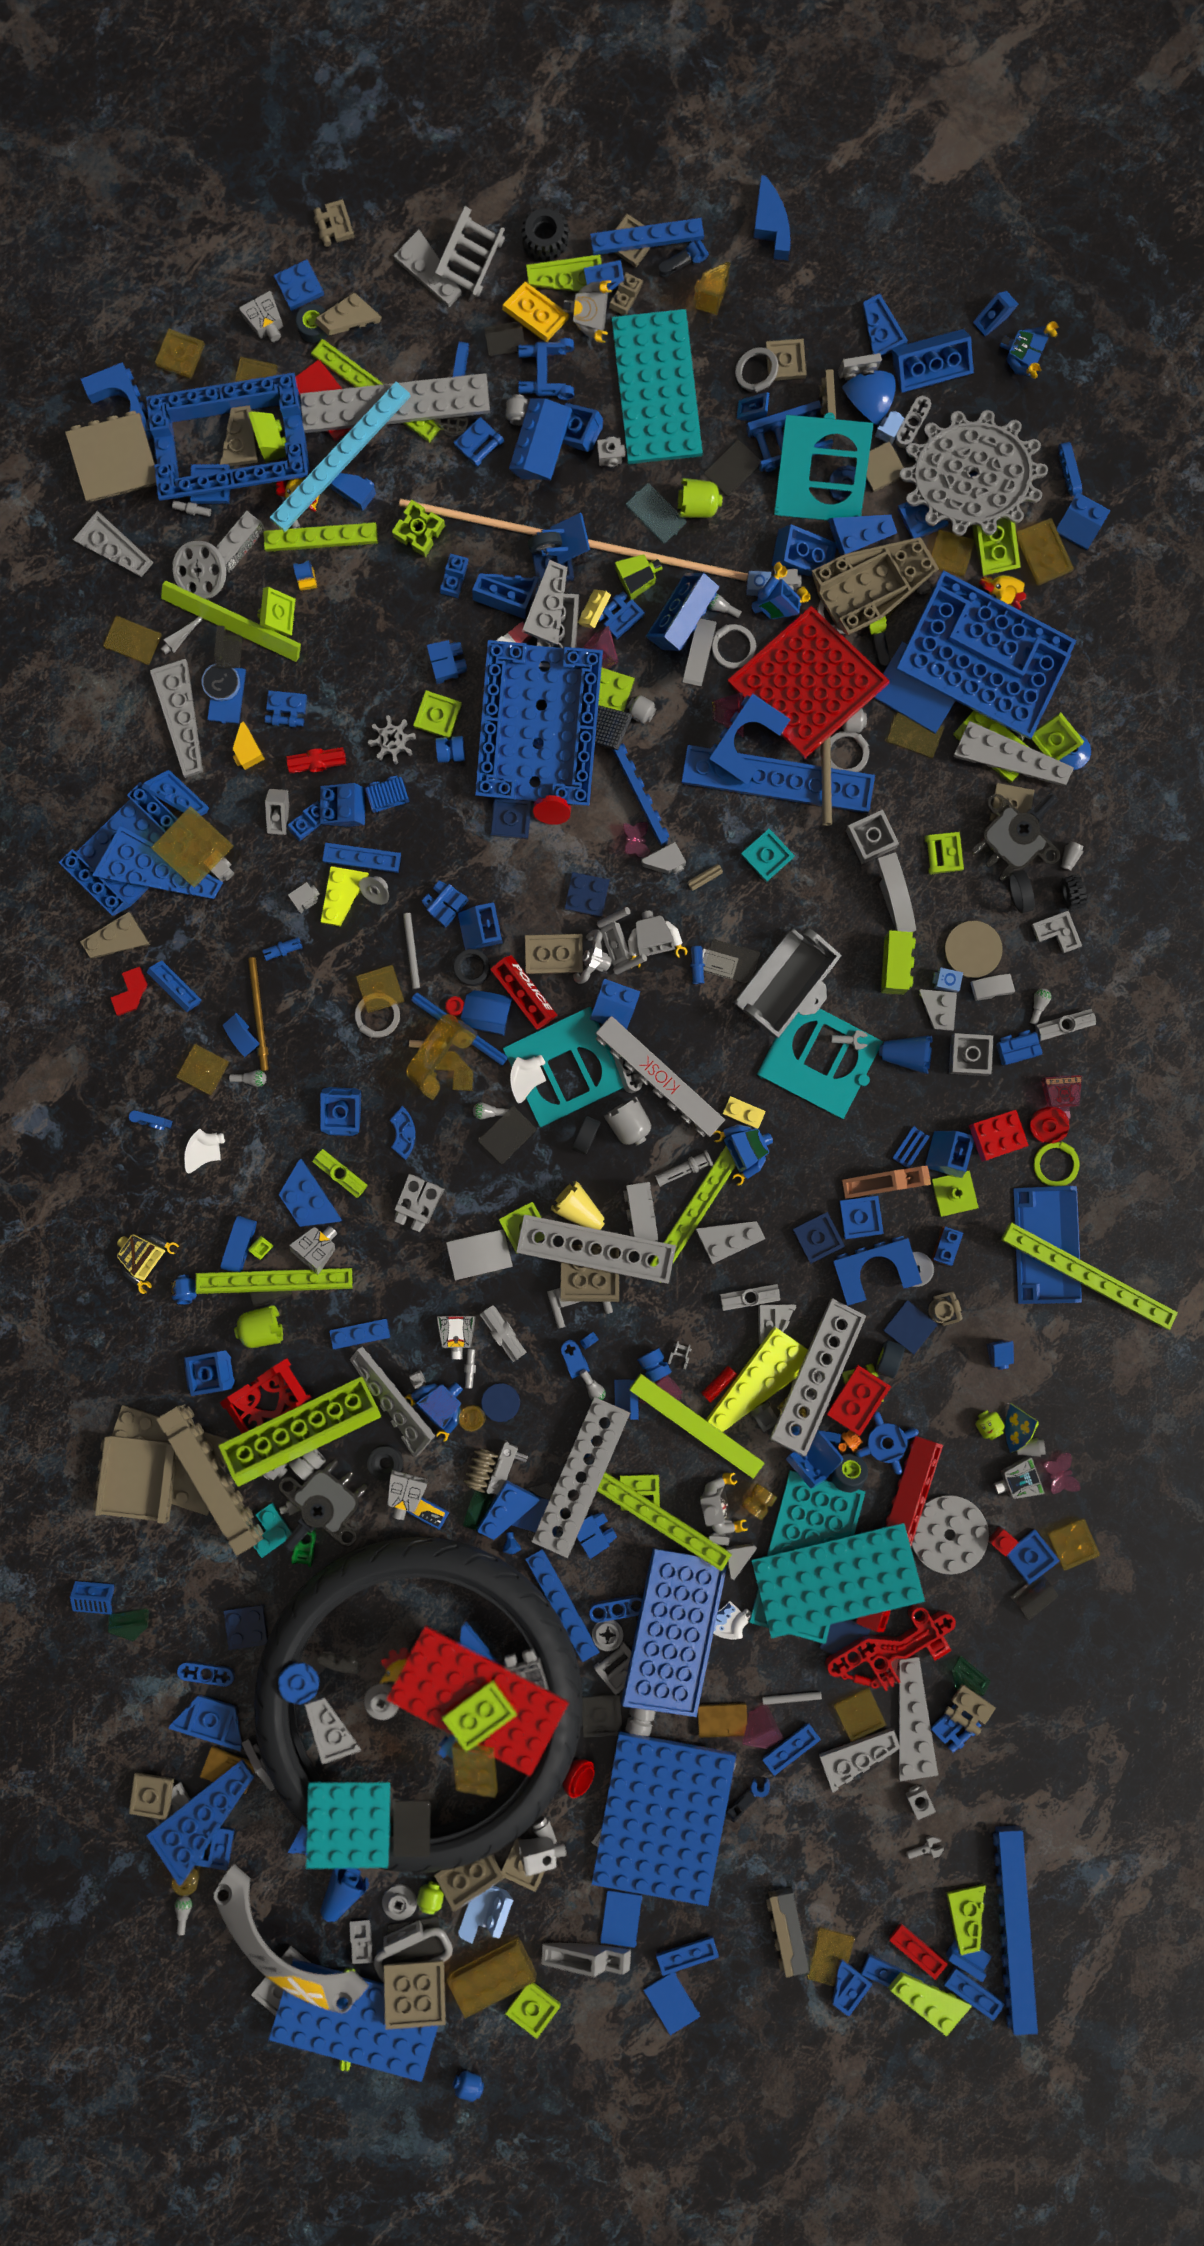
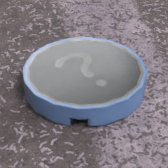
[202,663,240,701]

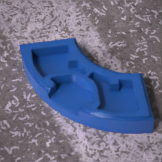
[390,1106,416,1160]

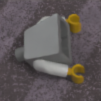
[628,911,687,967]

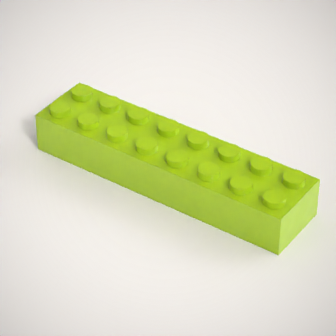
[218,1376,381,1487]

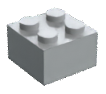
[846,810,899,864]
[949,1033,993,1076]

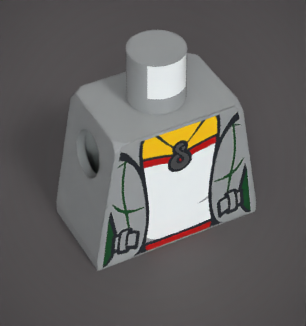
[437,1316,476,1359]

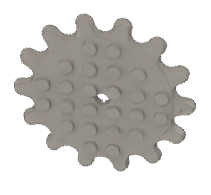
[900,410,1048,536]

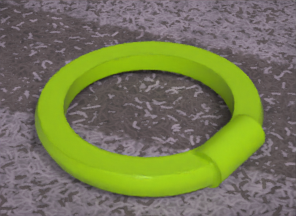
[1034,1141,1080,1187]

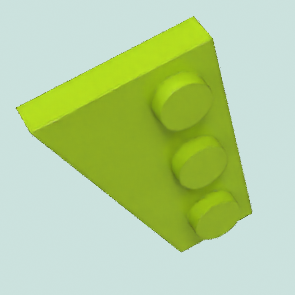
[946,1884,986,1955]

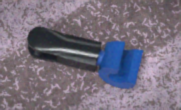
[659,240,709,278]
[725,1778,770,1823]

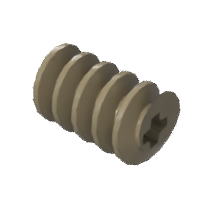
[463,1449,499,1493]

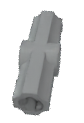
[1035,1009,1096,1041]
[720,1284,780,1311]
[480,1305,527,1362]

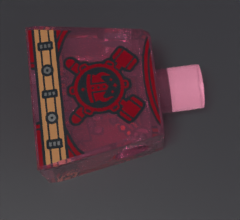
[1041,1075,1082,1119]

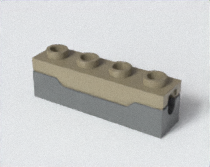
[766,1887,810,1977]

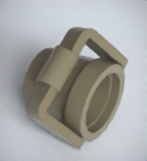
[928,1291,962,1326]

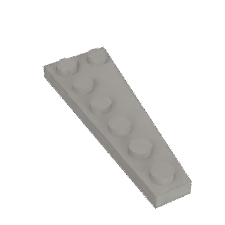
[899,1656,938,1781]

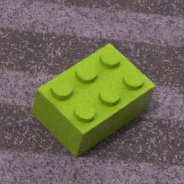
[881,930,916,995]

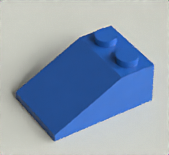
[772,524,837,577]

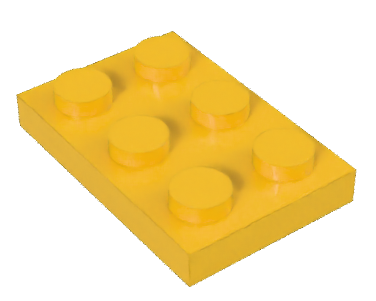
[502,282,570,342]

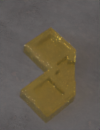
[435,1051,474,1091]

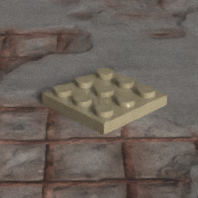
[561,1245,619,1302]
[384,1960,446,2030]

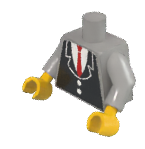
[700,1473,748,1534]

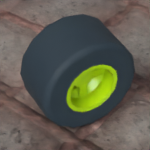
[296,304,328,343]
[875,1340,905,1378]
[831,1454,868,1493]

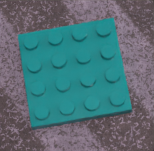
[306,1782,390,1868]

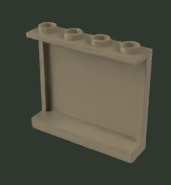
[66,411,157,502]
[93,1436,177,1524]

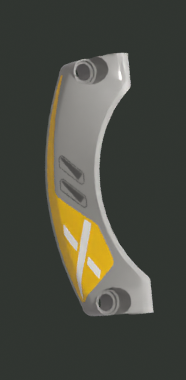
[214,1864,369,2014]

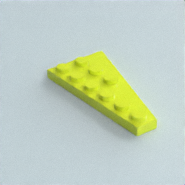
[706,1326,808,1432]

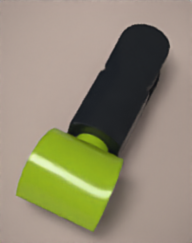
[868,616,890,668]

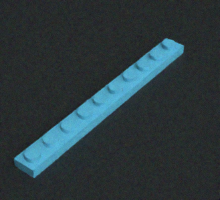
[270,382,411,532]

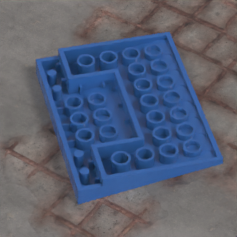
[896,570,1077,739]

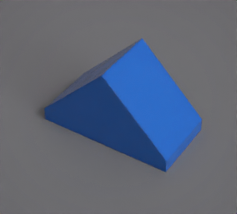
[737,392,769,421]

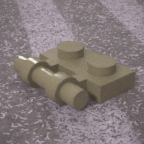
[314,199,354,246]
[944,1684,996,1736]

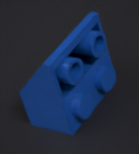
[320,783,365,827]
[458,902,503,950]
[925,1131,974,1178]

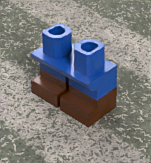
[931,1226,963,1267]

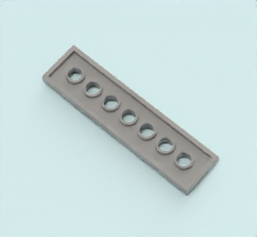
[516,1215,676,1284]
[769,1299,866,1457]
[532,1397,630,1558]

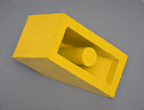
[233,722,264,770]

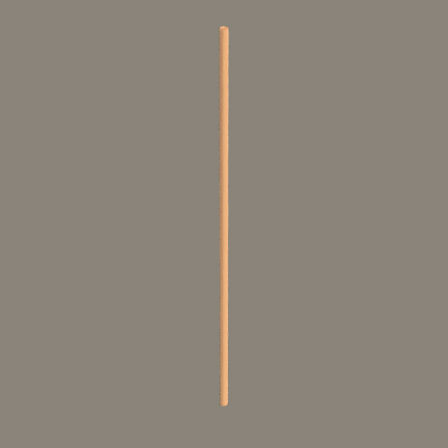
[399,499,748,581]

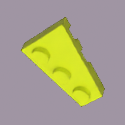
[321,867,369,926]

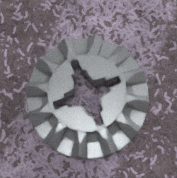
[592,1620,624,1651]

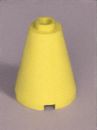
[551,1181,605,1230]

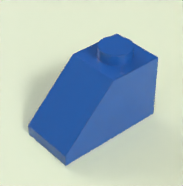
[973,291,1019,336]
[987,1340,1014,1370]

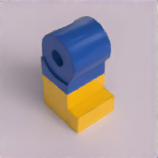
[293,560,317,591]

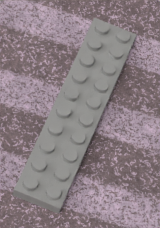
[300,373,490,433]

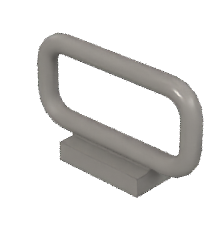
[374,1920,453,1982]

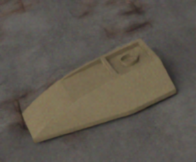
[812,537,939,635]

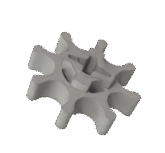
[368,716,416,764]

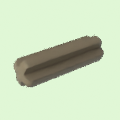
[687,864,723,891]

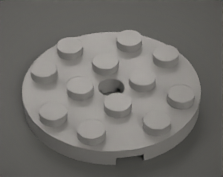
[912,1495,989,1574]

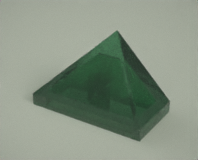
[463,1490,494,1531]
[108,1609,149,1641]
[952,1655,991,1696]

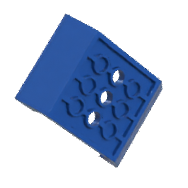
[59,782,195,916]

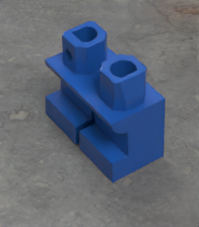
[427,640,468,684]
[422,881,469,928]
[577,1511,617,1559]

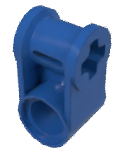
[561,1340,590,1379]

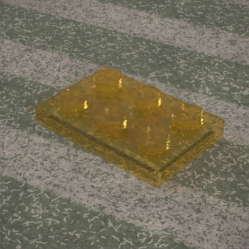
[1016,518,1074,585]
[452,1741,497,1797]

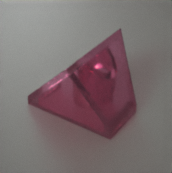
[583,626,619,669]
[712,692,744,737]
[742,1705,784,1749]

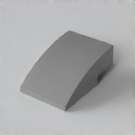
[446,1229,513,1280]

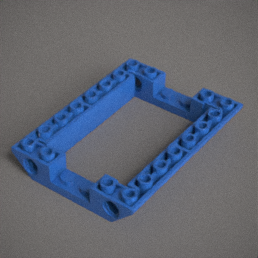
[146,373,310,501]

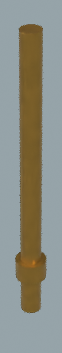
[248,957,269,1071]

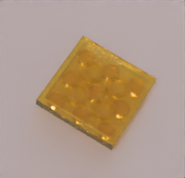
[151,806,234,888]

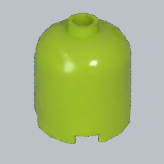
[678,478,723,518]
[234,1305,283,1348]

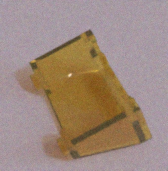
[406,1014,477,1100]

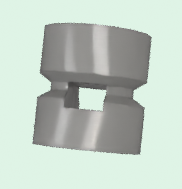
[289,1449,326,1481]
[625,1707,656,1737]

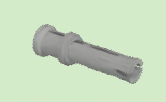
[655,1150,713,1187]

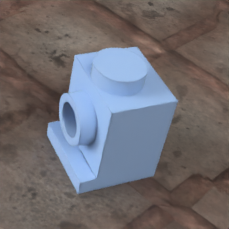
[875,411,904,445]

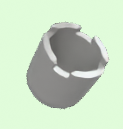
[604,1097,651,1146]

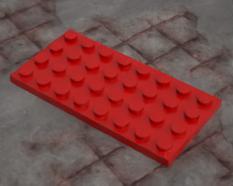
[386,1625,569,1776]

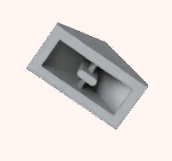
[726,1543,757,1580]

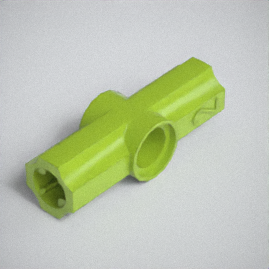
[312,1149,368,1198]

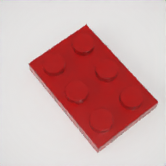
[969,1110,1029,1162]
[827,1365,891,1436]

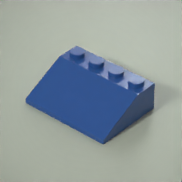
[874,642,955,734]

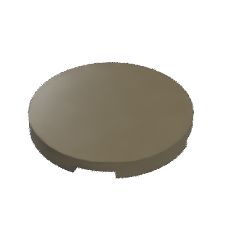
[944,921,1002,978]

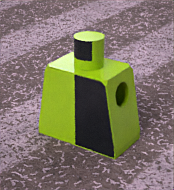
[615,554,662,600]

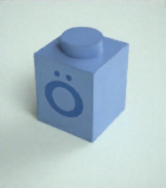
[746,571,771,596]
[932,968,963,993]

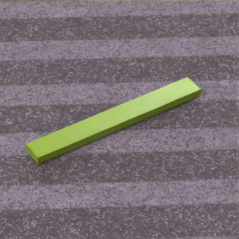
[311,339,441,443]
[161,581,301,662]
[649,1146,736,1283]
[196,1268,353,1294]
[629,1373,765,1479]
[597,1472,732,1571]

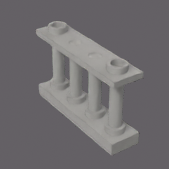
[432,206,505,302]

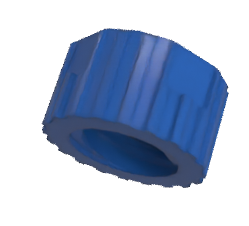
[580,1332,599,1349]

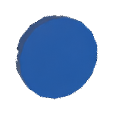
[279,1662,319,1704]

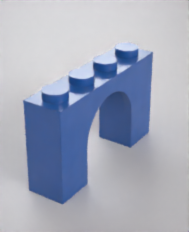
[81,362,154,440]
[709,693,791,784]
[834,1236,922,1306]

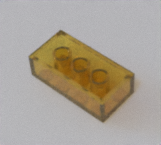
[447,1938,537,2018]

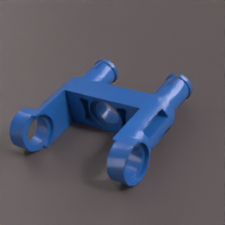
[519,338,574,400]

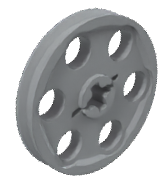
[173,541,226,599]

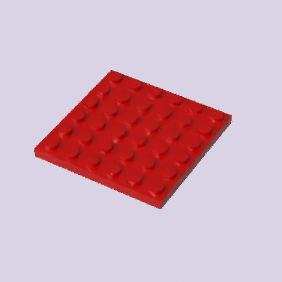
[728,606,889,759]

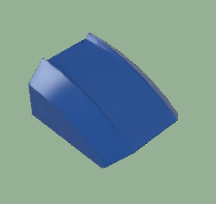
[562,403,603,452]
[461,990,513,1036]
[321,1087,361,1136]
[184,1350,235,1396]

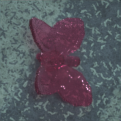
[623,822,650,859]
[1043,1453,1081,1494]

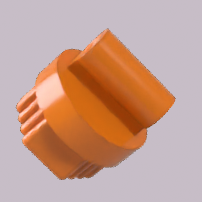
[838,1430,862,1453]

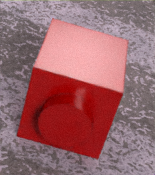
[988,1526,1019,1557]

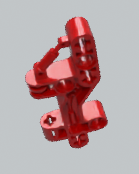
[825,1604,956,1691]

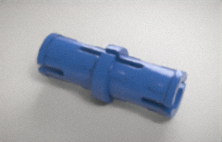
[262,937,303,961]

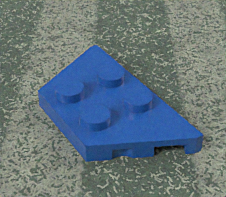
[279,1159,342,1227]
[169,1694,243,1751]

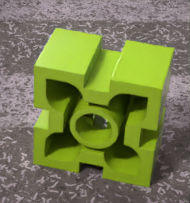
[392,499,445,557]

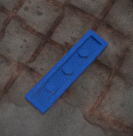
[323,843,401,873]

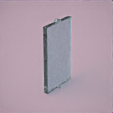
[626,483,687,544]

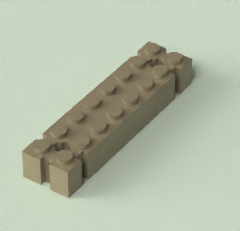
[156,1404,263,1556]

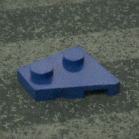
[584,260,624,290]
[832,1958,872,2017]

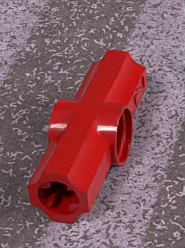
[287,747,346,773]

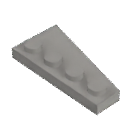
[394,229,461,307]
[73,511,154,577]
[522,560,567,646]
[819,1728,900,1792]

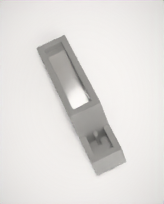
[683,618,717,686]
[876,852,916,932]
[542,1943,631,1977]

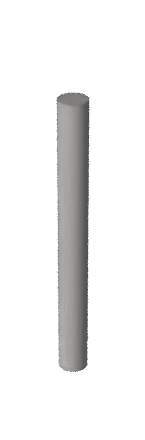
[403,913,420,989]

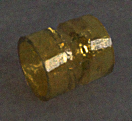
[459,1405,486,1432]
[741,1483,778,1520]

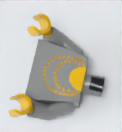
[564,280,612,343]

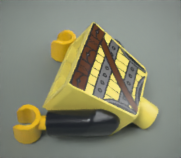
[117,1233,179,1294]

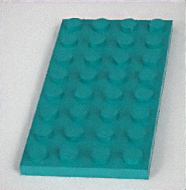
[612,309,703,464]
[749,1470,865,1644]
[752,1523,925,1638]

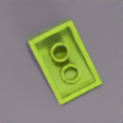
[972,518,1020,576]

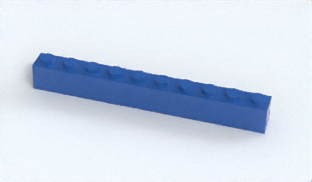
[993,1825,1038,2035]

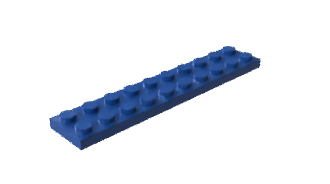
[682,745,875,814]

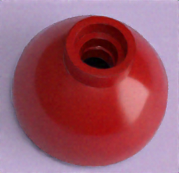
[562,1759,594,1798]

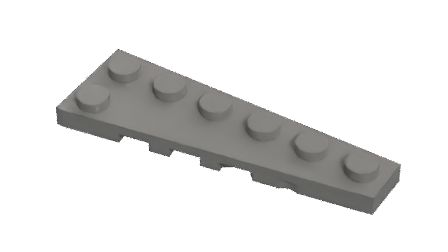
[150,659,203,778]
[953,721,1074,786]
[350,1347,435,1458]

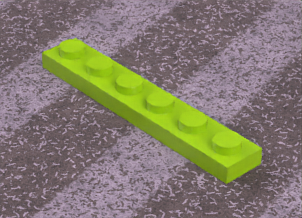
[264,523,378,552]

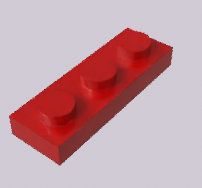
[888,1923,948,1980]

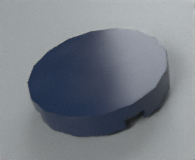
[829,465,866,502]
[482,1383,520,1422]

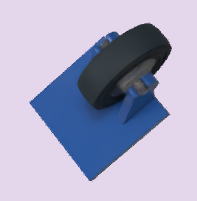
[528,513,590,564]

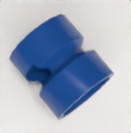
[436,736,465,763]
[637,1348,672,1382]

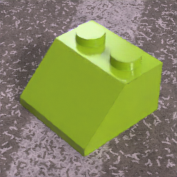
[248,412,287,462]

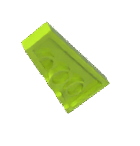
[526,255,601,292]
[889,1972,972,2036]

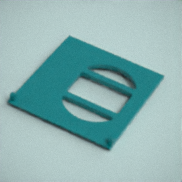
[774,412,874,520]
[503,1007,624,1128]
[757,1008,883,1119]

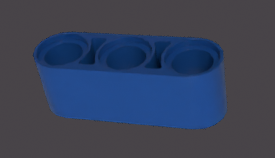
[221,1216,257,1272]
[590,1595,643,1623]

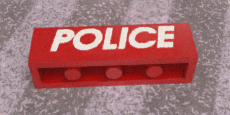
[490,955,558,1030]

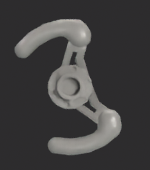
[573,930,611,984]

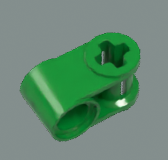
[292,1531,316,1567]

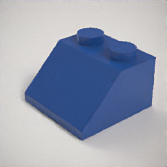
[1055,492,1111,550]
[590,979,641,1030]

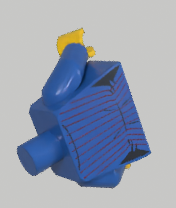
[405,1382,463,1442]

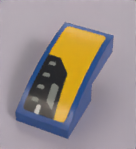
[406,1497,449,1529]

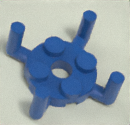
[854,1411,919,1474]

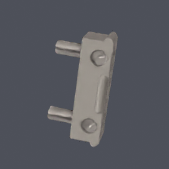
[485,1440,528,1495]

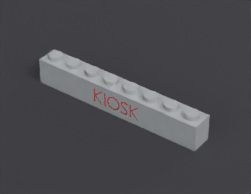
[595,1016,725,1137]

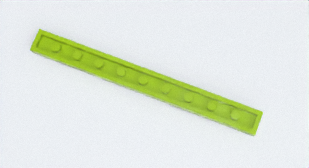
[1001,1223,1178,1330]

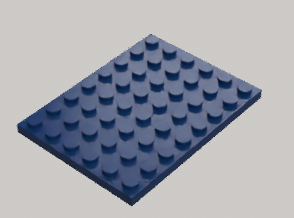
[592,1732,736,1906]

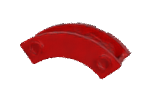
[220,1358,312,1434]

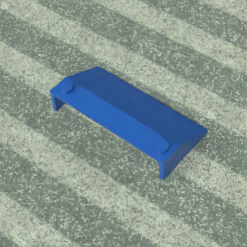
[1014,1186,1082,1304]

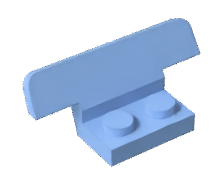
[459,1886,513,1944]

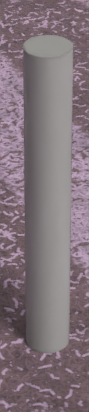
[762,1691,822,1705]

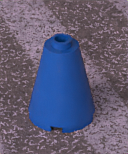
[879,1035,932,1074]
[320,1868,369,1922]

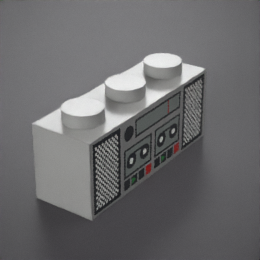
[216,511,265,573]

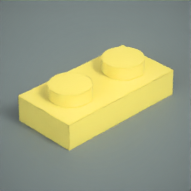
[578,589,611,628]
[723,1096,766,1129]

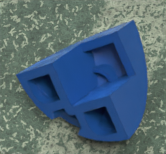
[842,371,895,426]

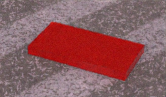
[296,360,352,441]

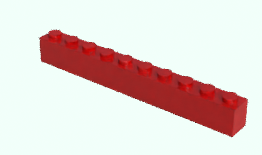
[856,1436,943,1632]

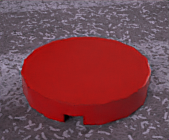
[533,795,571,825]
[1031,1107,1069,1144]

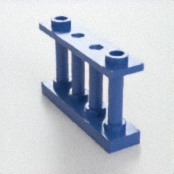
[746,401,833,472]

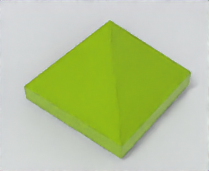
[248,1236,273,1260]

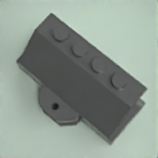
[733,927,842,1038]

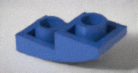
[440,554,469,598]
[287,801,321,841]
[223,1013,260,1057]

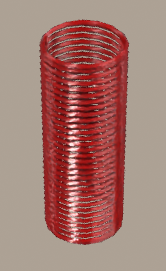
[701,1366,738,1403]

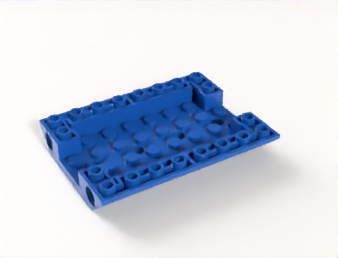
[475,640,603,806]

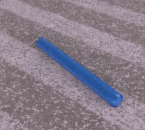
[411,993,508,1065]

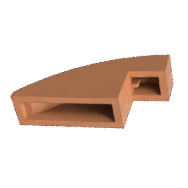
[842,1166,931,1199]

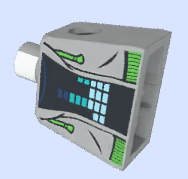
[994,1456,1044,1499]

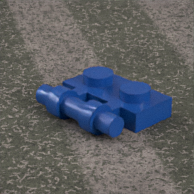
[598,591,644,640]
[265,691,307,727]
[931,1704,982,1753]

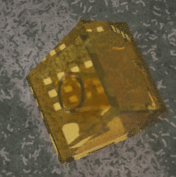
[694,262,731,315]

